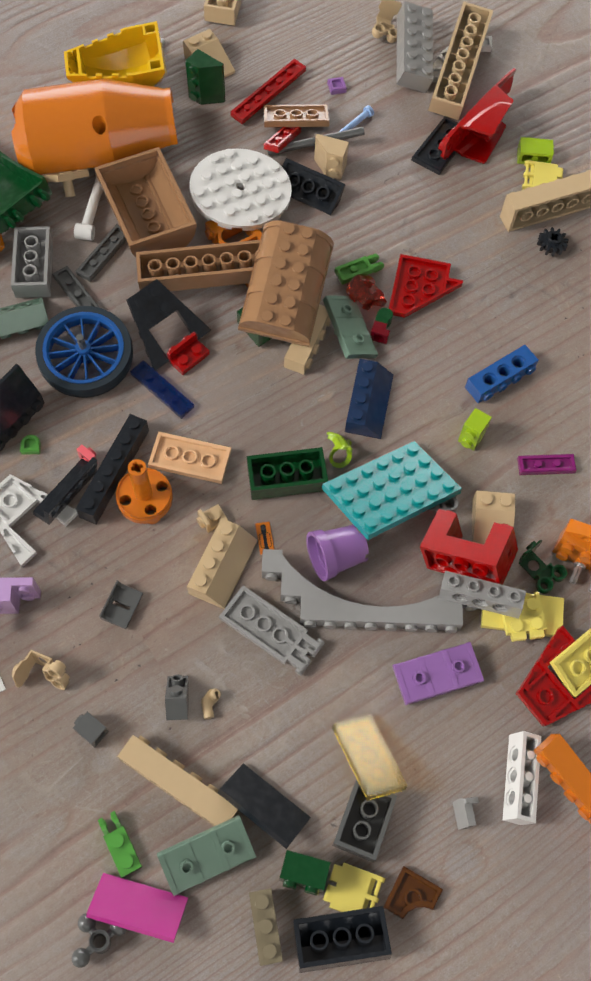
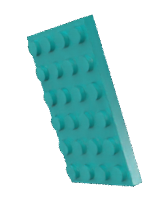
[322,441,462,540]

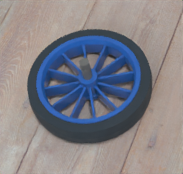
[35,306,133,398]

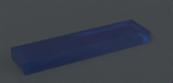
[130,360,194,419]

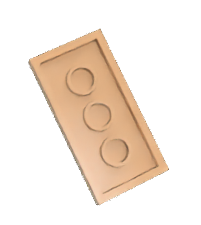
[148,431,231,484]

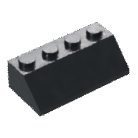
[293,906,392,973]

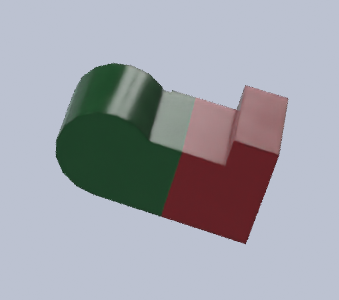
[370,307,393,345]

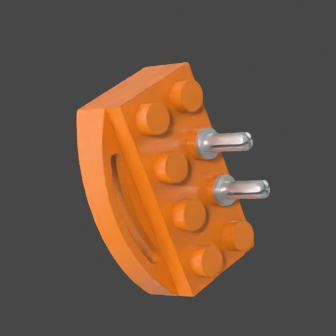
[552,519,591,593]

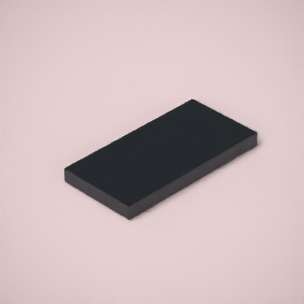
[411,116,467,175]
[218,763,311,849]

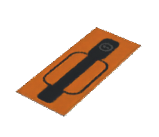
[255,522,274,555]

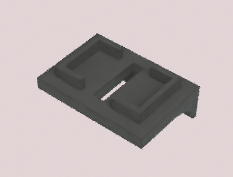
[99,580,143,629]

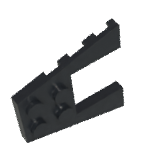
[126,279,211,371]

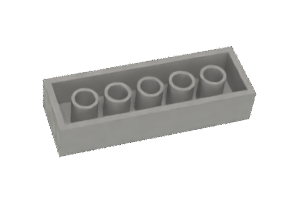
[396,1,434,93]

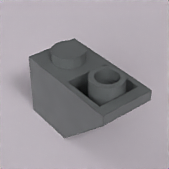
[165,674,189,720]

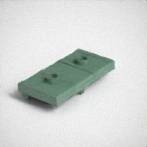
[323,295,378,359]
[157,815,256,896]

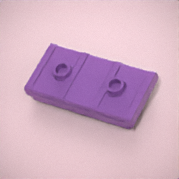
[392,642,484,705]

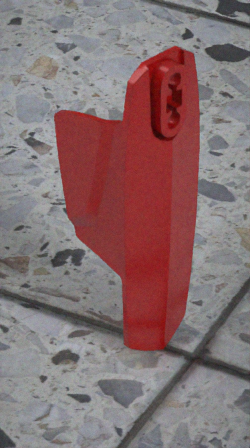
[438,68,516,164]

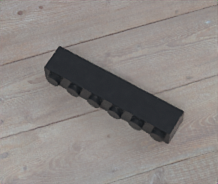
[75,414,149,525]

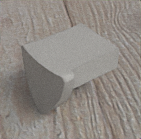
[452,797,479,830]

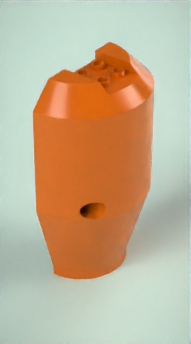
[11,78,178,175]

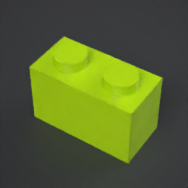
[517,137,554,164]
[458,407,492,451]

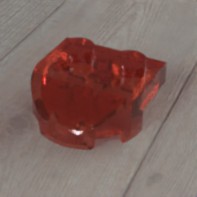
[346,275,387,310]

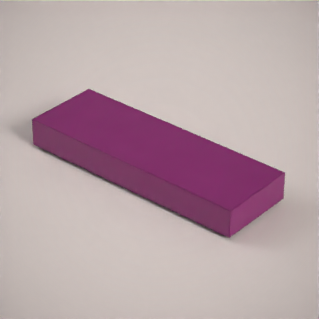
[517,454,577,475]

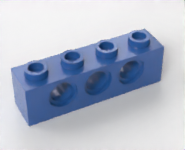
[465,345,539,403]

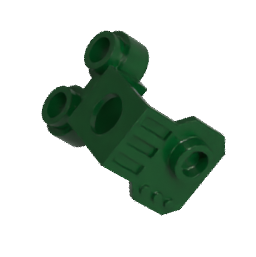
[519,540,568,594]

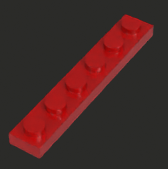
[230,58,306,125]

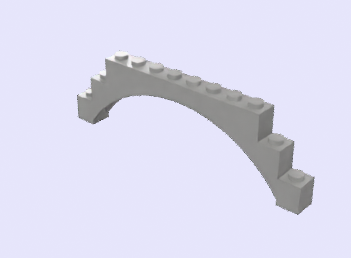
[262,549,478,633]

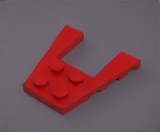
[515,625,591,727]

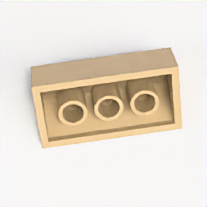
[187,518,258,609]

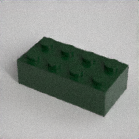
[247,447,328,500]

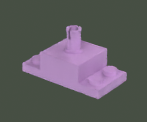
[0,577,41,614]

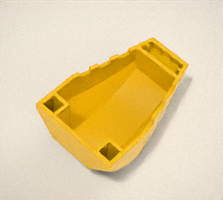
[64,21,167,86]

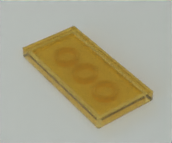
[332,714,408,801]

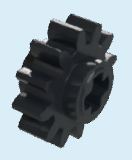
[537,227,569,257]

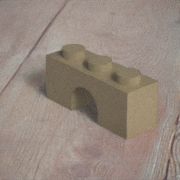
[249,888,283,966]

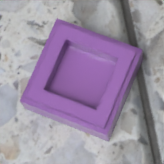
[327,77,347,95]

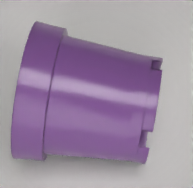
[306,524,369,581]

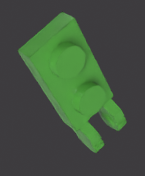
[334,253,384,285]
[98,811,142,878]

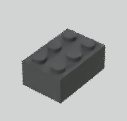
[332,779,397,863]

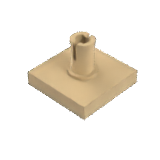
[43,169,89,197]

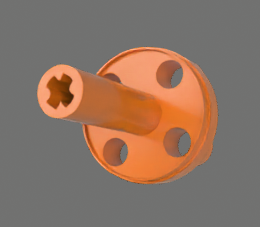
[116,459,173,524]

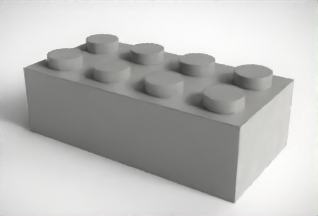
[11,226,54,298]

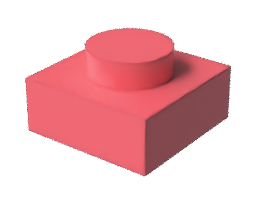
[76,444,98,464]

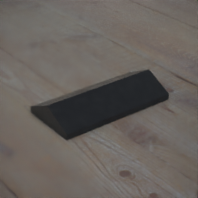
[282,158,345,216]

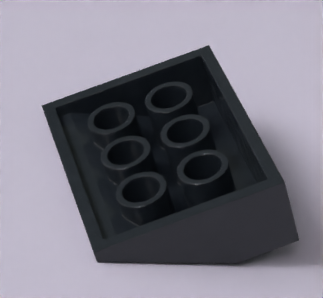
[0,363,45,452]

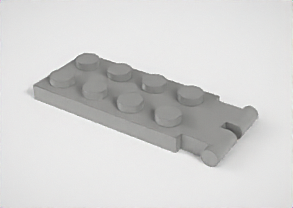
[219,586,325,676]

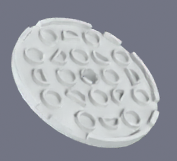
[190,149,292,231]

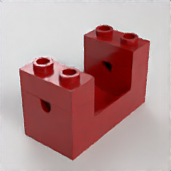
[420,509,518,585]

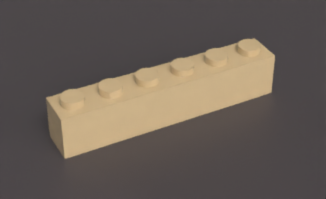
[117,735,239,826]

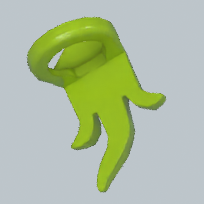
[327,432,353,468]

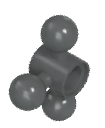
[71,913,127,968]

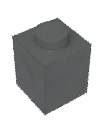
[73,711,109,748]

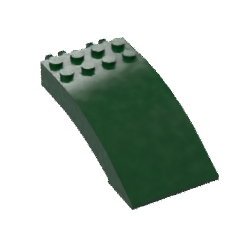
[0,151,53,234]

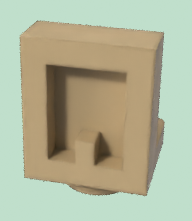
[196,504,228,533]

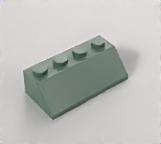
[0,297,49,339]

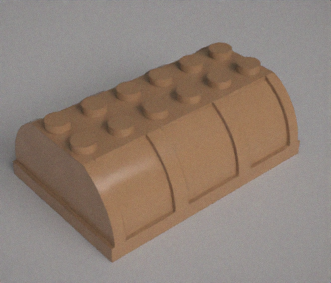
[94,147,197,257]
[238,220,334,347]

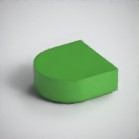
[20,435,41,455]

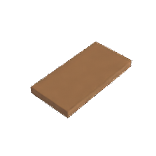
[264,104,329,127]

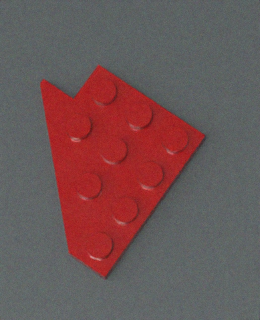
[389,254,463,318]

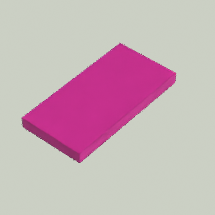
[86,873,188,943]

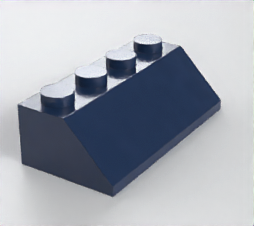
[345,359,394,439]

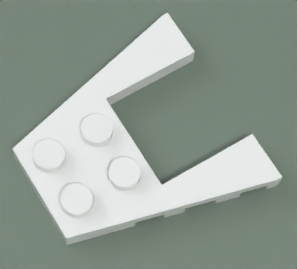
[0,474,78,568]

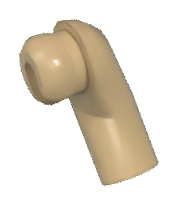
[201,688,221,720]

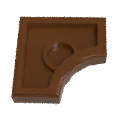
[383,866,443,919]

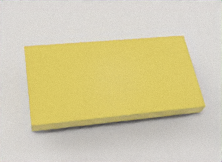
[481,593,564,637]

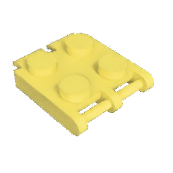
[522,160,563,190]
[502,591,547,642]
[323,863,385,912]

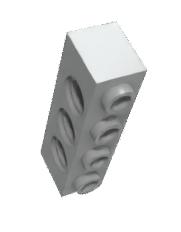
[439,571,526,619]

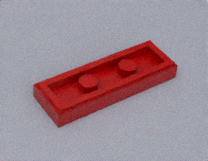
[264,127,301,153]

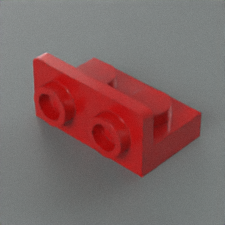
[167,332,210,375]

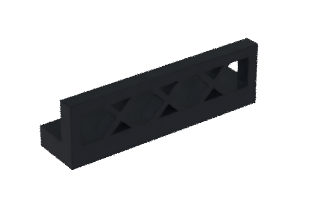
[33,457,97,525]

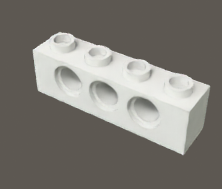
[503,731,542,825]

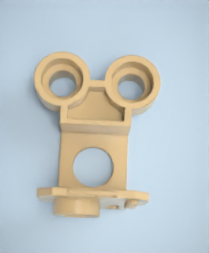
[372,0,402,43]
[12,650,70,690]

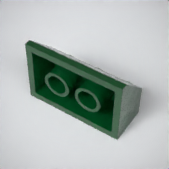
[185,49,226,105]

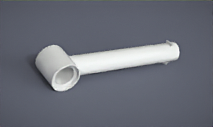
[74,176,103,241]

